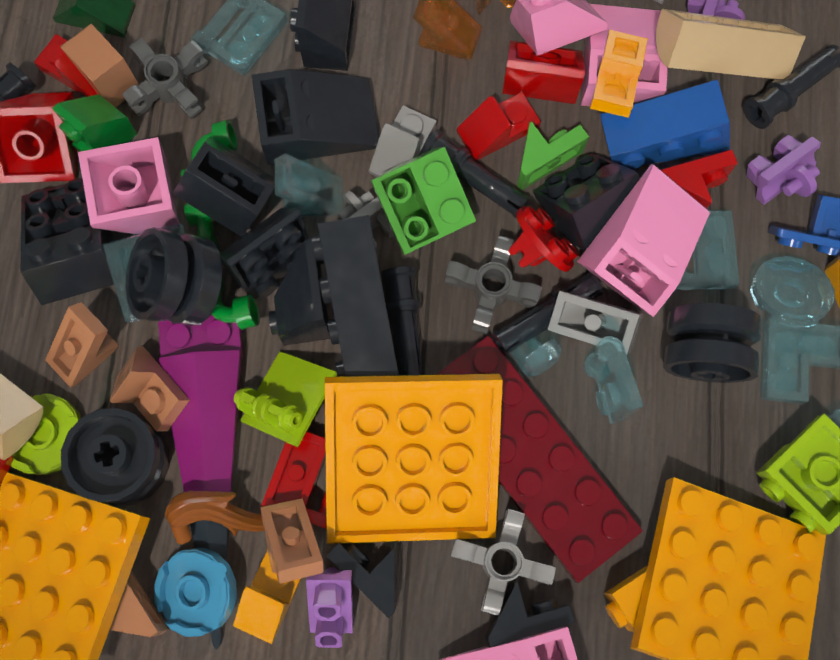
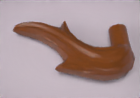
[165,491,264,544]

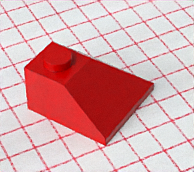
[0,92,79,183]

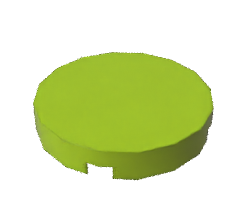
[11,394,81,475]

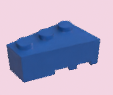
[600,79,730,170]

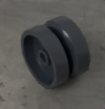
[125,227,222,326]
[663,303,762,383]
[61,408,170,507]

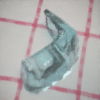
[510,338,562,378]

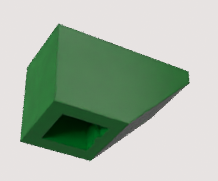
[52,94,137,152]

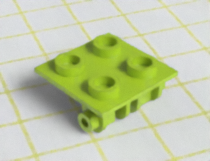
[234,351,337,447]

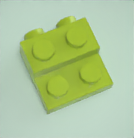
[756,413,840,535]

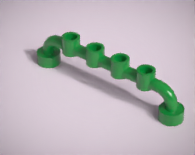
[181,119,260,330]

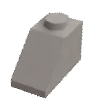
[548,291,644,355]

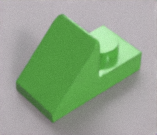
[517,122,589,191]

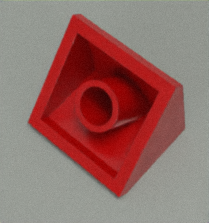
[502,40,585,104]

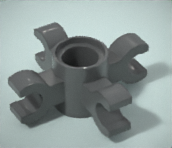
[122,38,208,119]
[444,236,542,334]

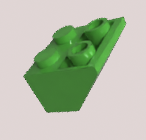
[370,147,476,255]

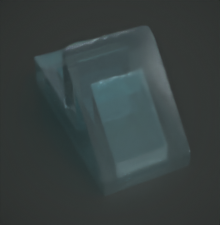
[274,154,343,216]

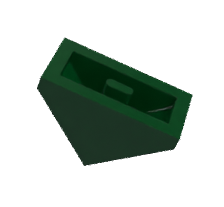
[53,0,136,38]

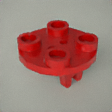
[509,206,579,272]

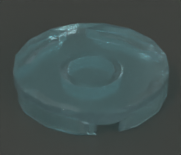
[750,256,835,328]

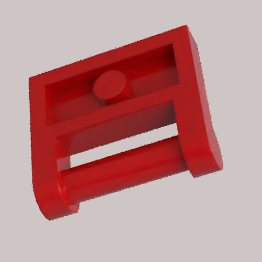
[261,432,327,529]

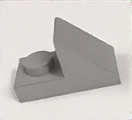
[369,105,437,177]

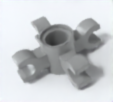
[451,509,556,616]

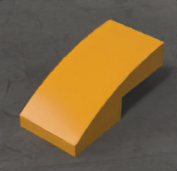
[590,30,648,118]

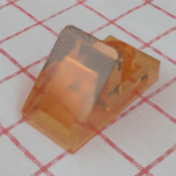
[413,0,482,60]

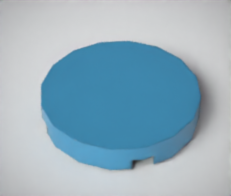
[154,548,237,637]

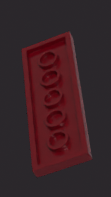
[435,335,643,583]

